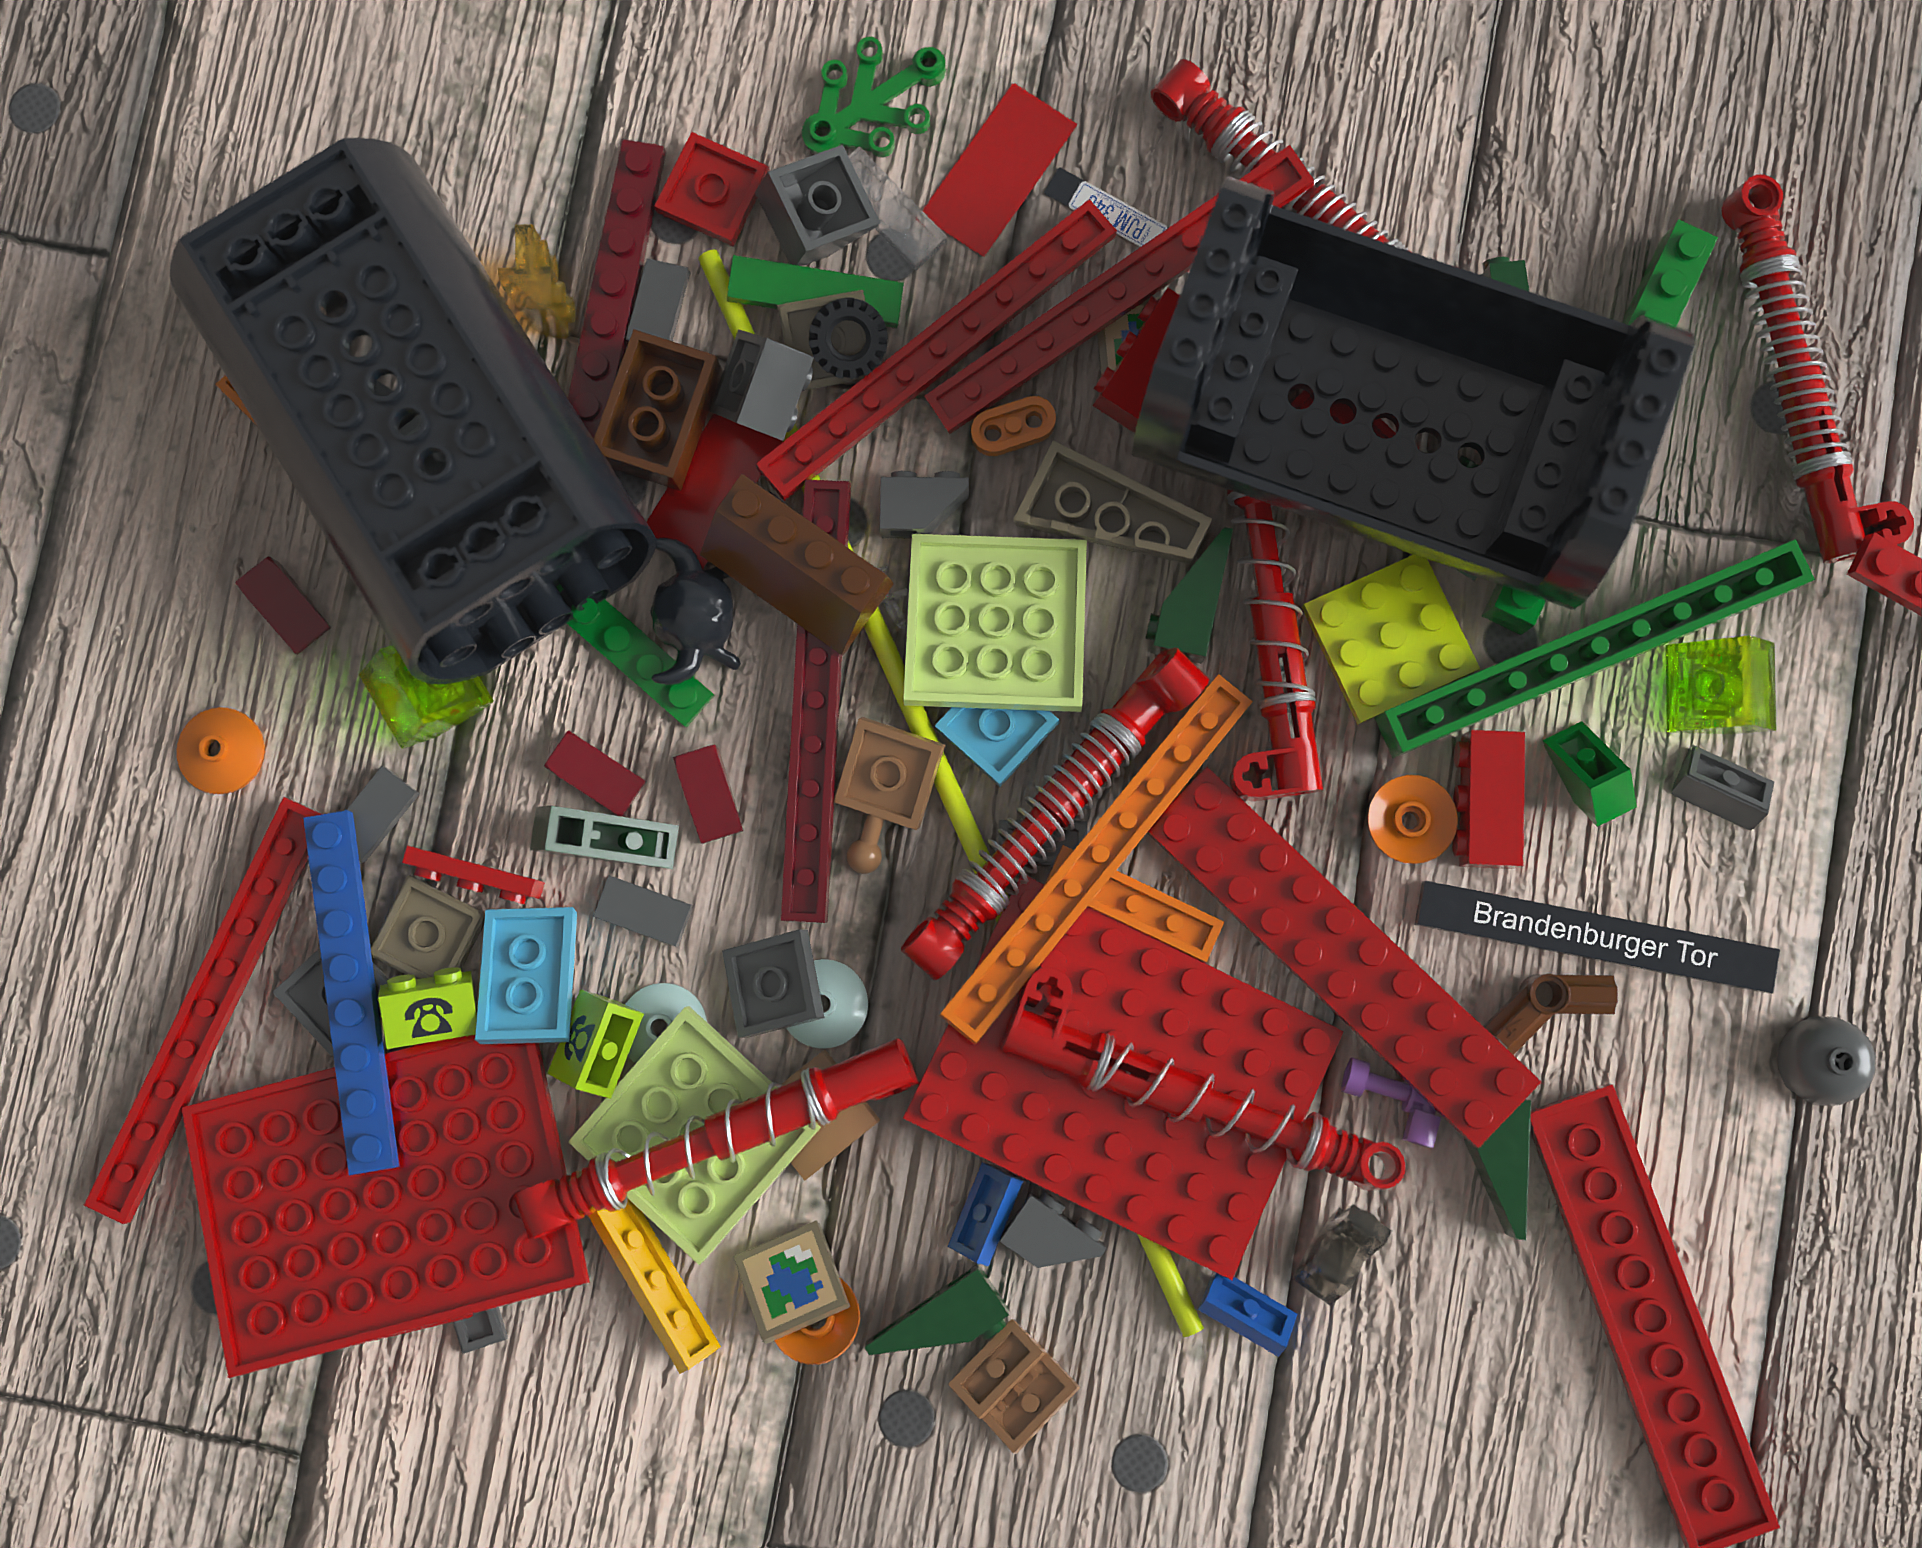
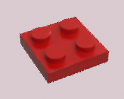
[654,131,770,247]

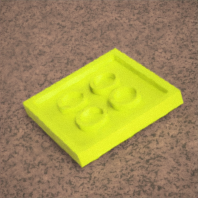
[1302,555,1480,725]

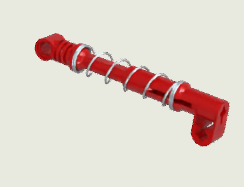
[1227,489,1323,801]
[1002,967,1406,1191]
[514,1038,919,1240]

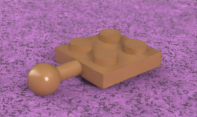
[834,717,945,874]

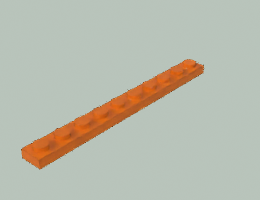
[939,674,1253,1045]

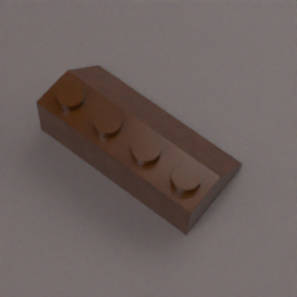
[700,474,894,656]

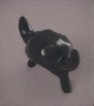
[650,538,741,685]

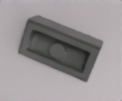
[1671,745,1774,830]

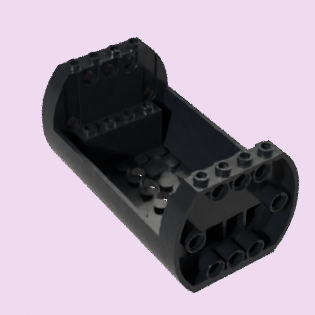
[170,138,656,684]
[1132,177,1695,609]

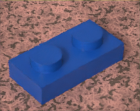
[947,1162,1023,1267]
[1198,1272,1297,1357]

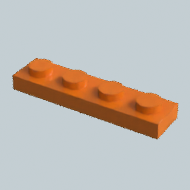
[1044,845,1224,963]

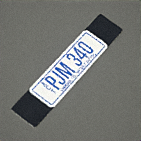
[1044,167,1169,247]

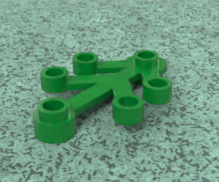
[802,37,946,158]

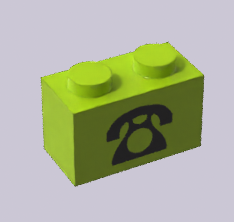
[378,967,477,1049]
[547,989,644,1099]

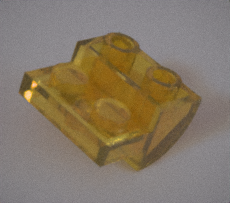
[498,224,576,338]

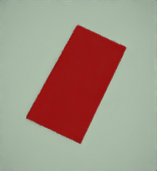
[920,83,1077,257]
[646,414,783,570]

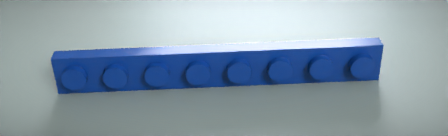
[303,810,399,1176]

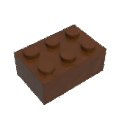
[594,329,723,491]

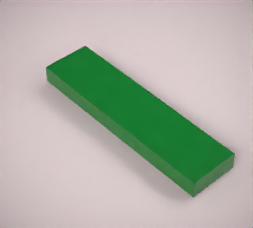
[727,255,904,328]

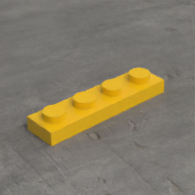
[588,1198,721,1374]

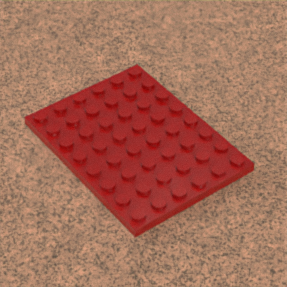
[903,874,1344,1280]
[181,1035,590,1378]

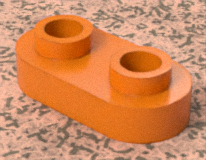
[971,396,1056,456]

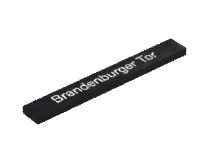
[1415,881,1780,994]

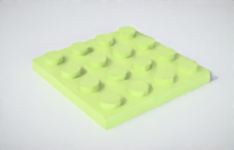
[903,534,1087,712]
[568,1006,821,1265]

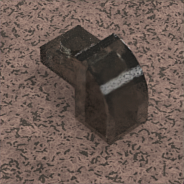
[1292,1204,1392,1305]

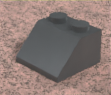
[755,145,880,266]
[709,329,814,441]

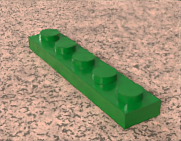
[557,585,715,728]

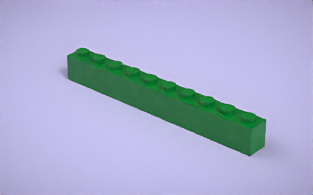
[1482,219,1718,635]
[1375,539,1815,759]

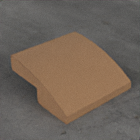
[781,1049,880,1181]
[948,1319,1081,1454]

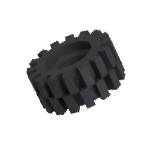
[809,297,888,379]

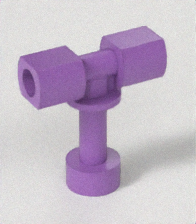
[1341,1057,1441,1148]

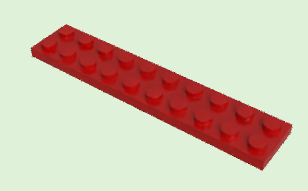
[1147,767,1542,1148]
[1530,1083,1781,1548]

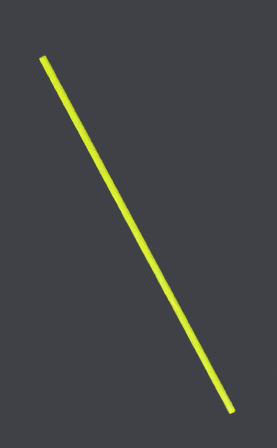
[698,249,1204,1337]

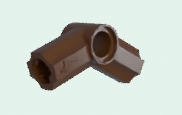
[1483,974,1618,1055]

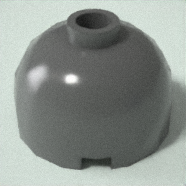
[1777,1016,1876,1106]

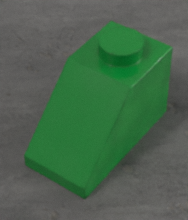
[1543,721,1637,827]

